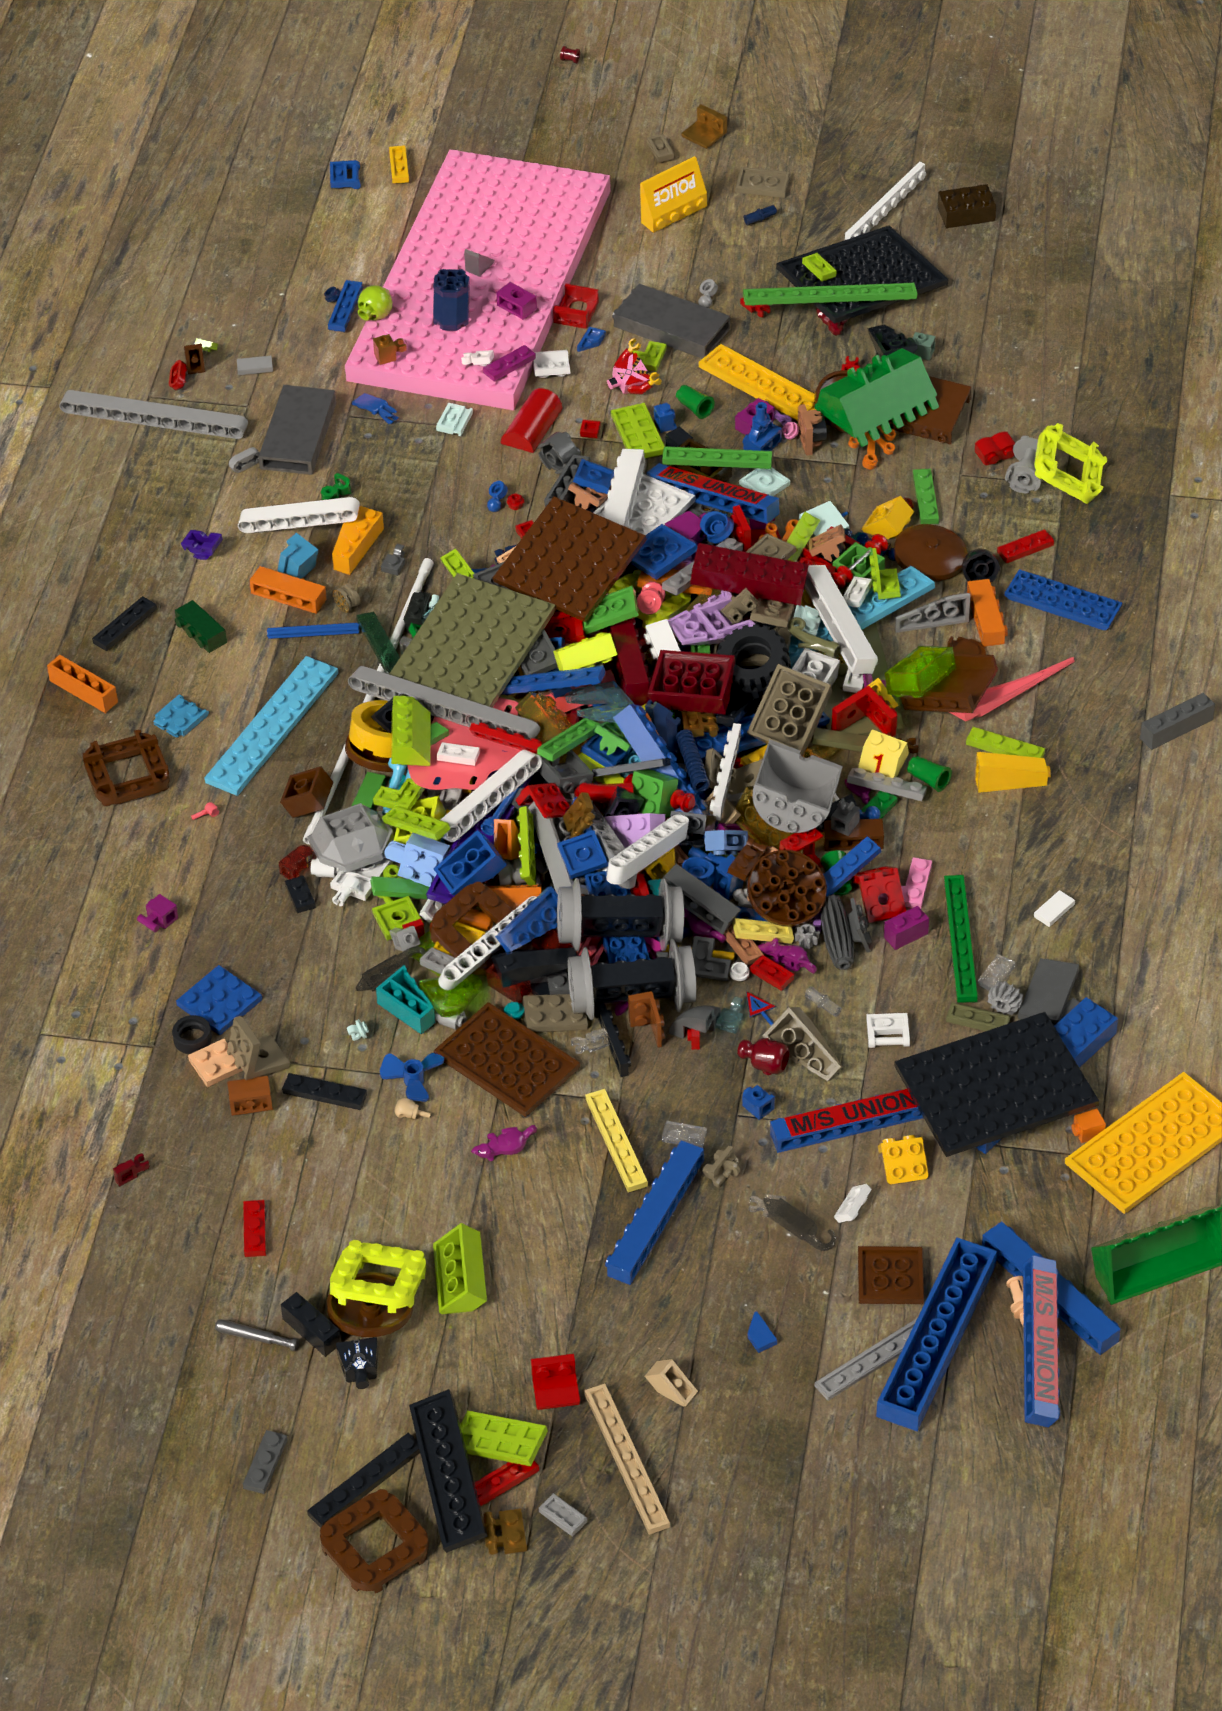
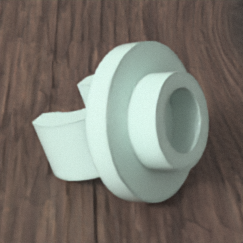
[347,1019,369,1041]

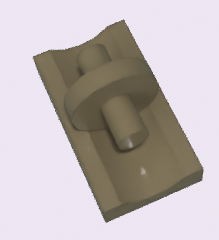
[721,588,758,625]
[703,1146,740,1187]

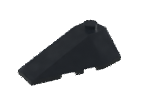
[867,325,918,359]
[491,947,577,988]

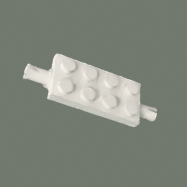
[330,825,397,906]

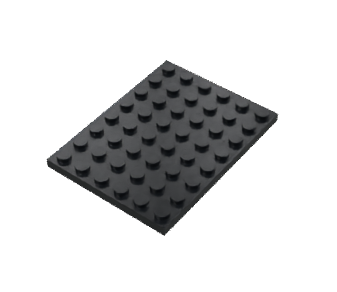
[776,225,948,324]
[894,1012,1099,1157]

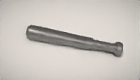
[215,1319,299,1351]

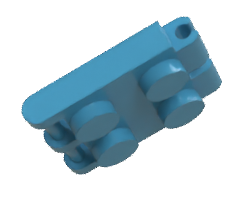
[153,694,209,738]

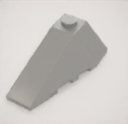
[895,593,970,633]

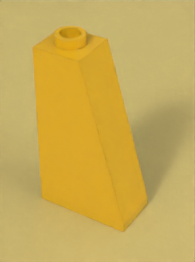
[975,752,1051,793]

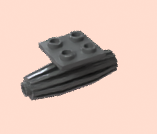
[821,895,872,970]

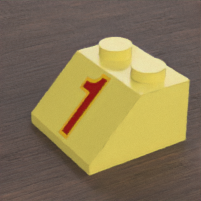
[858,730,909,778]

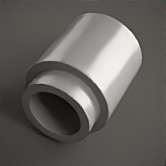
[435,1005,467,1030]

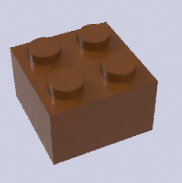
[280,766,334,818]

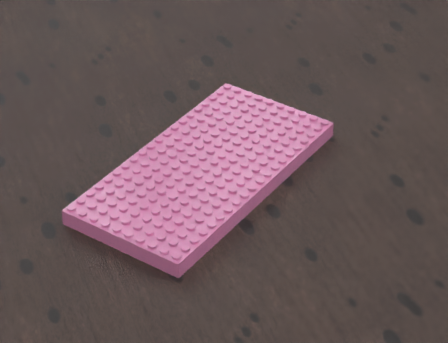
[345,150,610,410]

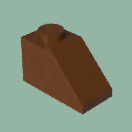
[184,344,205,375]

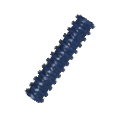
[676,729,710,792]

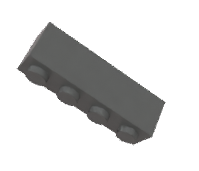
[544,454,590,507]
[1140,693,1215,750]
[658,864,741,935]

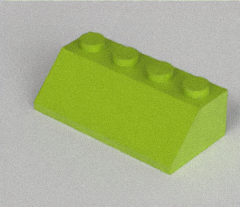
[391,696,431,766]
[433,1223,487,1314]

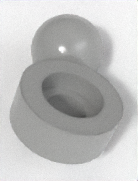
[698,279,718,308]

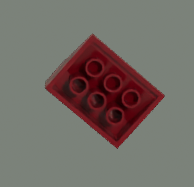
[648,650,735,714]

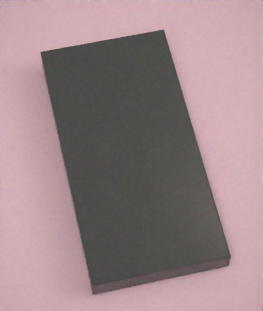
[1018,958,1080,1025]

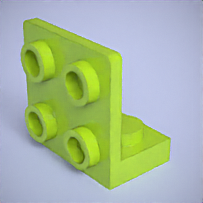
[869,548,901,600]

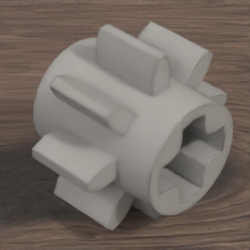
[795,924,820,949]

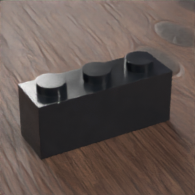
[280,1292,341,1357]

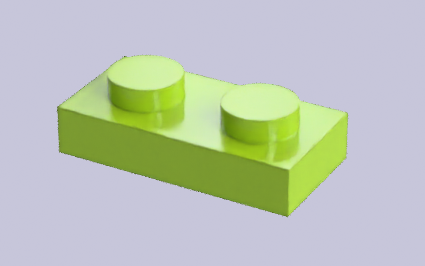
[802,253,837,281]

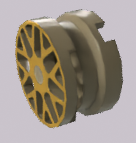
[333,583,360,613]

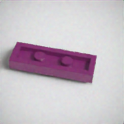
[483,345,536,381]

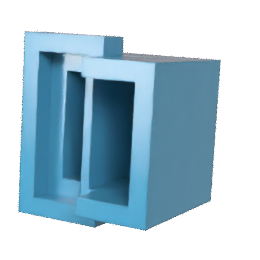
[277,533,318,579]

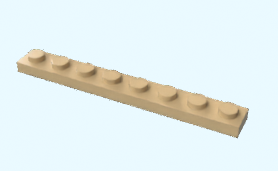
[585,1384,670,1535]

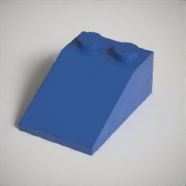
[434,830,507,896]

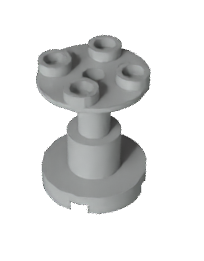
[1005,436,1042,493]

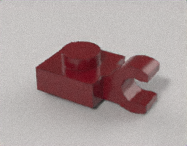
[113,1153,150,1187]

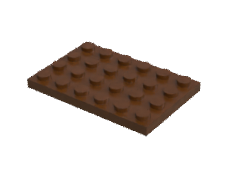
[434,1002,580,1117]

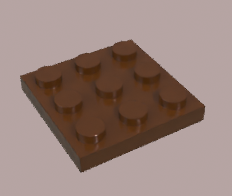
[858,1246,924,1304]

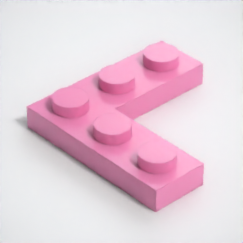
[878,857,932,908]

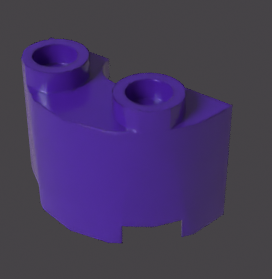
[181,530,223,560]

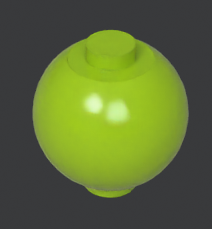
[358,285,393,321]

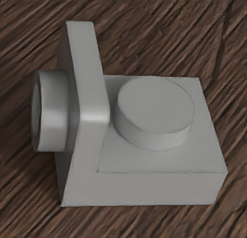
[389,926,420,951]

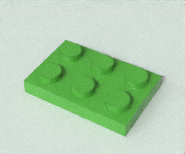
[582,586,639,634]

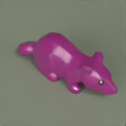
[684,908,726,943]
[758,938,817,974]
[471,1125,537,1162]

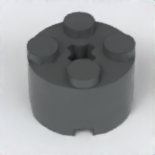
[538,432,581,474]

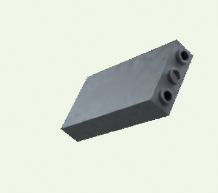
[612,283,730,359]
[259,385,336,475]

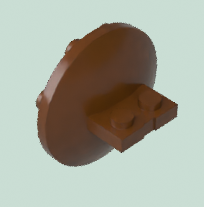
[747,850,827,927]

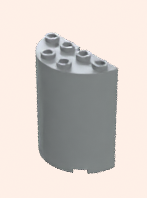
[753,739,843,833]

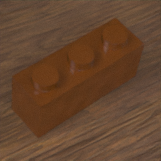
[823,819,884,851]

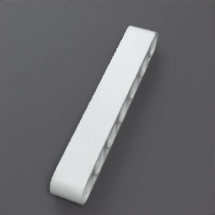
[238,497,360,533]
[440,750,542,842]
[606,815,689,884]
[438,896,537,990]

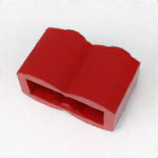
[975,431,1015,465]

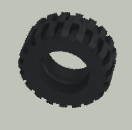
[716,624,791,699]

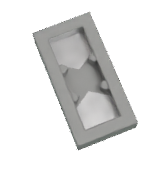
[420,948,464,979]

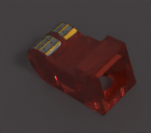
[279,845,313,880]

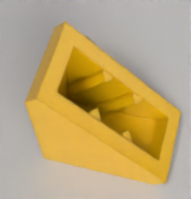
[644,848,675,880]

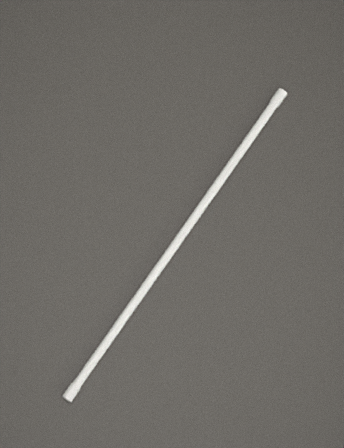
[303,558,434,845]

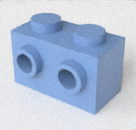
[704,830,748,855]

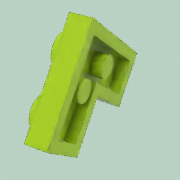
[633,341,666,372]
[373,778,425,811]

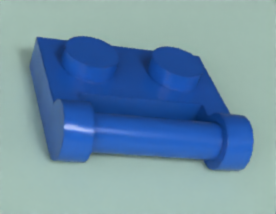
[330,160,361,189]

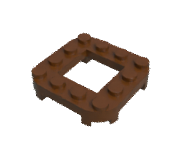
[83,730,170,806]
[430,882,518,976]
[320,1489,429,1593]

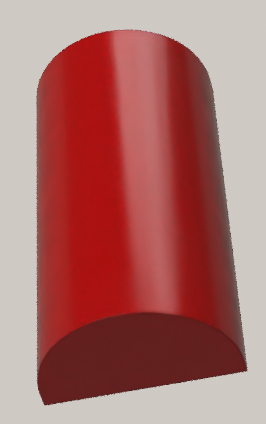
[501,388,563,453]

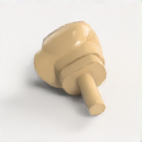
[394,1098,431,1119]

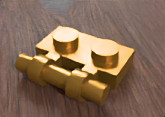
[681,711,719,738]
[563,792,595,839]
[483,1508,527,1555]

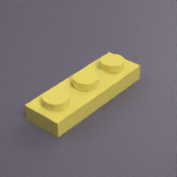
[732,918,794,944]

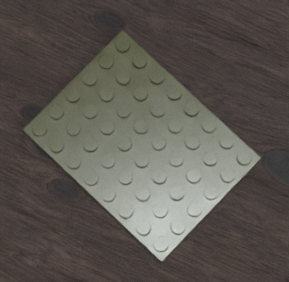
[389,573,557,708]

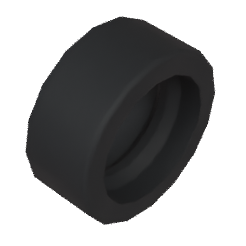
[172,1015,212,1054]

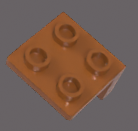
[628,991,665,1048]
[227,1076,273,1116]

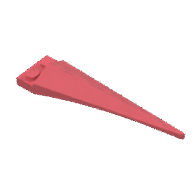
[949,657,1075,722]

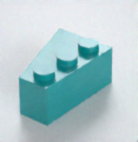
[376,965,435,1035]

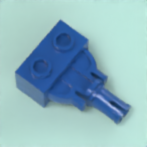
[743,402,782,451]
[688,846,744,901]

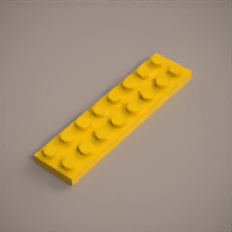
[699,344,817,421]

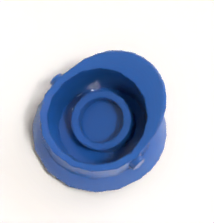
[700,511,734,543]
[682,857,715,887]

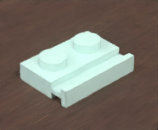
[436,403,473,436]
[792,605,821,636]

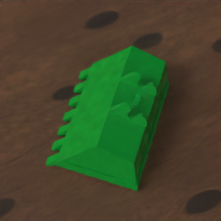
[815,348,939,447]
[1091,1205,1222,1305]

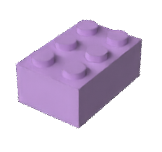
[605,813,665,849]

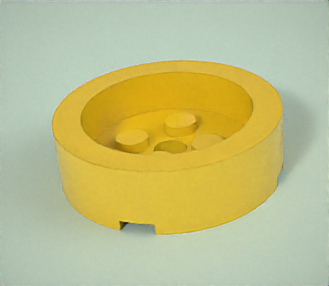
[349,700,392,758]

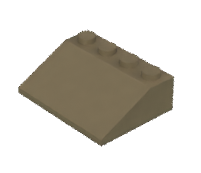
[747,664,832,757]

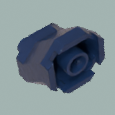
[433,269,470,331]
[645,700,683,763]

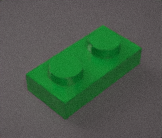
[861,791,898,819]

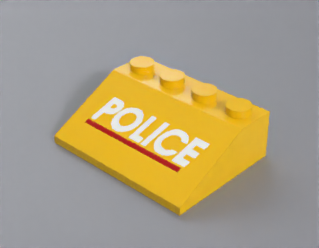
[640,156,707,233]

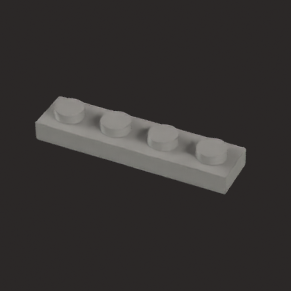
[847,768,927,801]

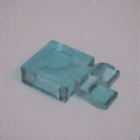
[716,996,743,1034]

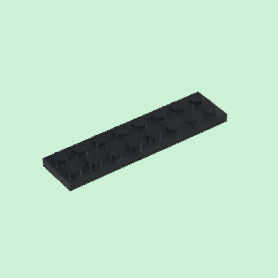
[409,1389,488,1553]

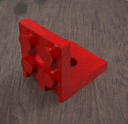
[730,505,782,552]
[544,611,589,644]
[831,685,898,738]
[851,866,906,923]

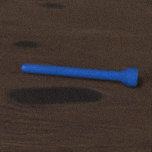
[481,782,525,836]

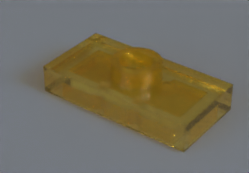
[804,744,841,760]

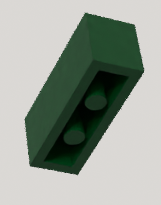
[175,600,227,653]

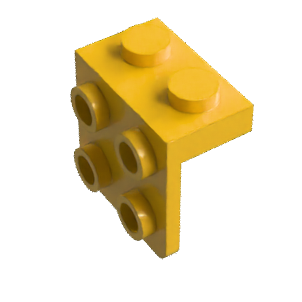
[878,1135,928,1185]

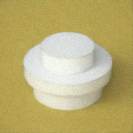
[729,962,750,981]

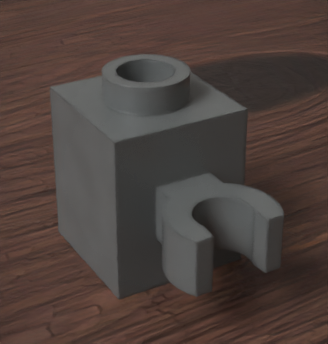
[831,798,860,836]

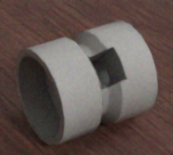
[498,858,526,886]

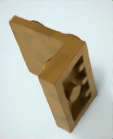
[681,104,727,149]

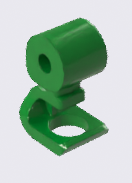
[321,473,351,500]

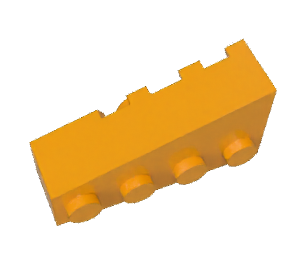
[332,506,384,575]

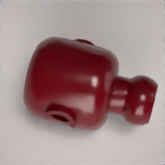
[737,1038,789,1075]

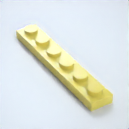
[585,1089,648,1192]

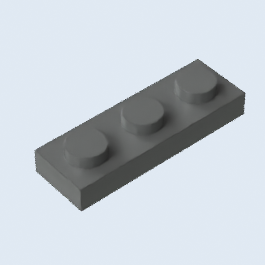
[243,1430,287,1494]

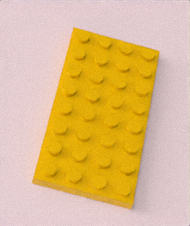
[1065,1072,1222,1214]

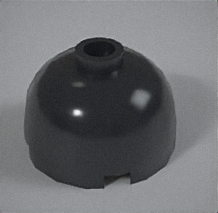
[962,548,1000,583]

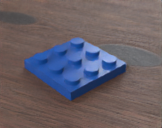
[630,524,698,580]
[176,965,262,1035]

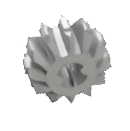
[987,981,1023,1015]

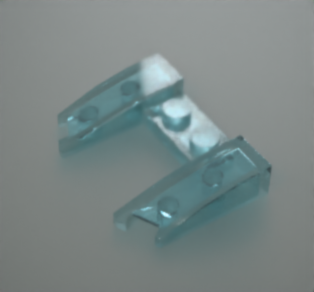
[565,681,634,722]

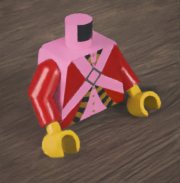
[607,338,662,395]

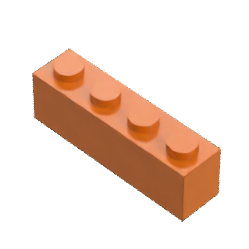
[249,566,327,614]
[967,579,1008,647]
[47,655,118,713]

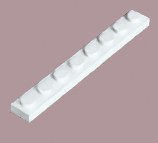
[845,162,926,240]

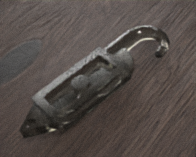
[356,946,427,992]
[763,1198,837,1251]

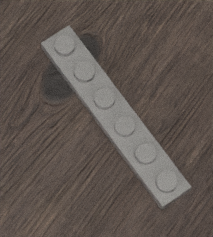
[662,537,743,595]

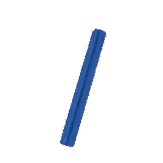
[267,622,359,639]

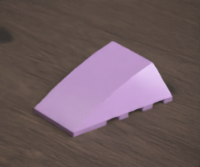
[668,591,754,645]

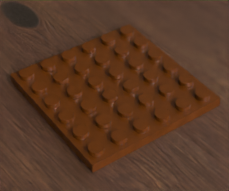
[492,497,647,622]

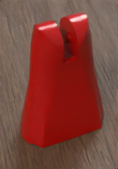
[575,783,633,804]

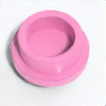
[782,422,799,440]

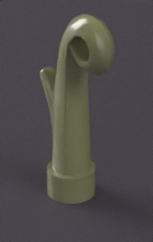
[788,617,841,658]

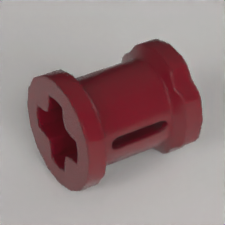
[560,46,580,64]

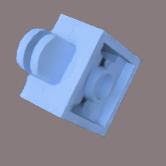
[384,833,450,887]

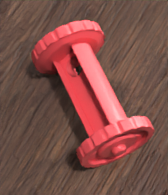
[637,581,666,614]

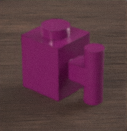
[137,894,178,932]

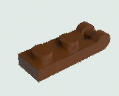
[727,837,768,881]

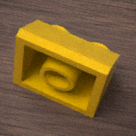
[861,496,914,539]

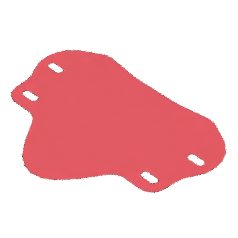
[407,697,536,790]

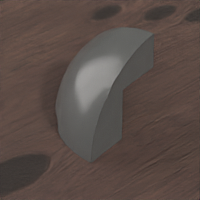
[669,1005,722,1039]

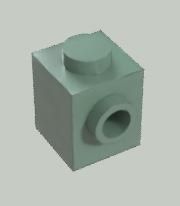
[912,332,936,360]

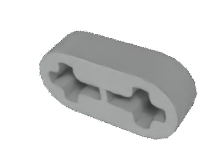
[229,447,260,473]

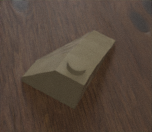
[762,1007,842,1081]

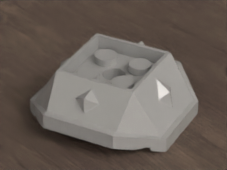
[307,803,394,873]

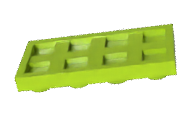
[611,403,665,458]
[460,1411,548,1466]

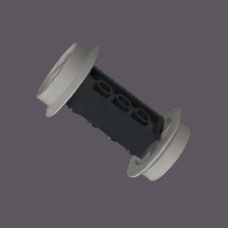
[557,878,684,951]
[568,939,696,1020]

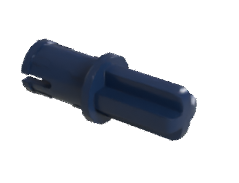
[743,205,777,226]

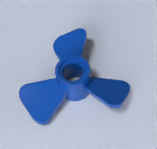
[380,1053,444,1102]

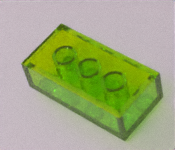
[885,646,956,698]

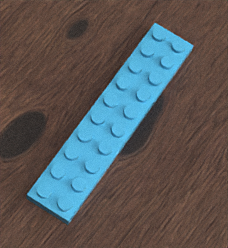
[789,566,935,669]
[205,656,338,796]

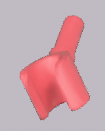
[191,802,219,820]

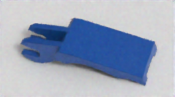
[352,393,399,424]

